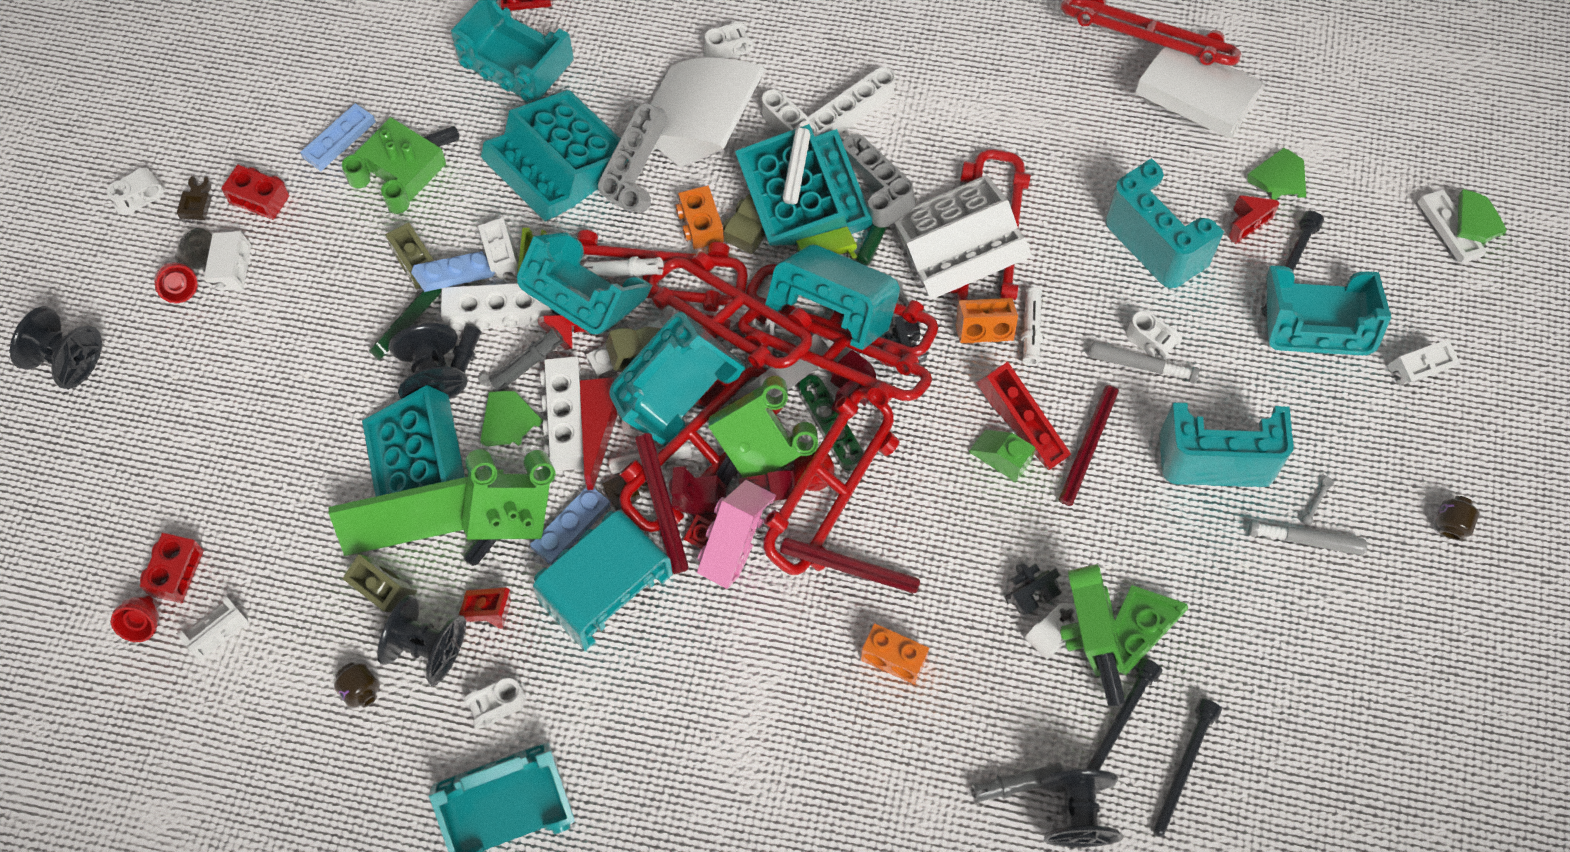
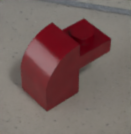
[830,349,876,414]
[669,466,727,515]
[738,471,796,506]

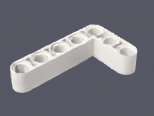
[762,67,895,136]

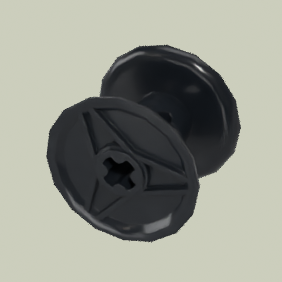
[9,306,102,390]
[388,323,468,399]
[377,595,466,686]
[1039,769,1124,848]

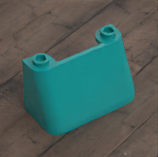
[517,232,653,334]
[1266,265,1392,356]
[609,312,745,447]
[429,743,575,852]

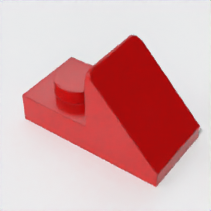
[1228,196,1280,245]
[538,315,589,350]
[459,587,511,629]

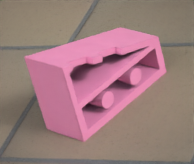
[697,480,776,589]

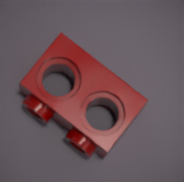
[221,164,290,220]
[140,533,204,604]

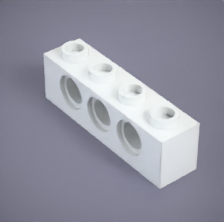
[441,284,554,331]
[540,356,584,471]

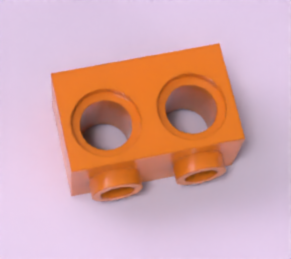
[675,185,724,250]
[955,298,1018,343]
[861,623,930,685]

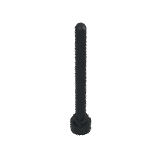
[1262,210,1324,318]
[1086,658,1163,770]
[1153,698,1222,837]

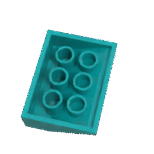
[362,385,465,497]

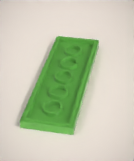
[328,469,504,556]

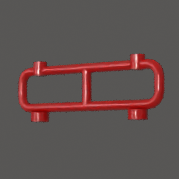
[1060,0,1241,66]
[948,149,1031,301]
[577,230,748,312]
[648,251,813,369]
[746,264,938,367]
[738,304,932,407]
[619,366,783,533]
[763,387,900,575]

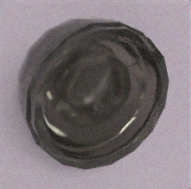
[175,228,212,270]

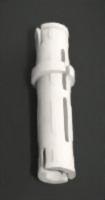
[583,257,664,278]
[1021,287,1043,366]

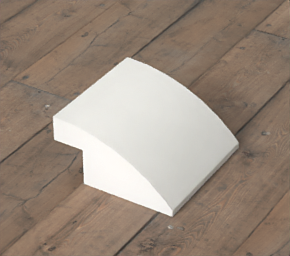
[1135,47,1266,139]
[636,57,765,168]
[894,175,1032,300]

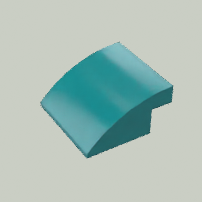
[481,90,629,222]
[735,124,873,246]

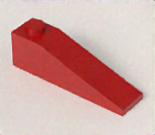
[976,362,1071,470]
[580,377,617,490]

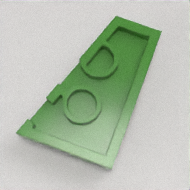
[1115,585,1188,675]

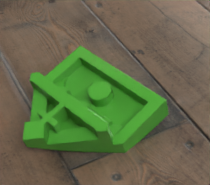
[1248,148,1306,200]
[1457,189,1507,246]
[480,391,543,447]

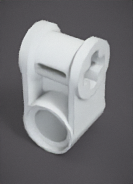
[705,21,754,58]
[106,168,164,215]
[1127,310,1182,360]
[1025,603,1078,660]
[463,678,526,729]

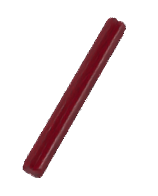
[1059,385,1119,506]
[635,433,689,574]
[780,538,920,593]

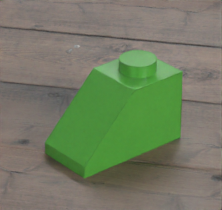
[969,430,1036,482]

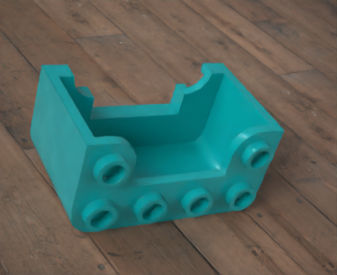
[451,0,574,103]
[1105,158,1224,288]
[765,245,900,350]
[1159,403,1294,487]
[533,510,673,651]

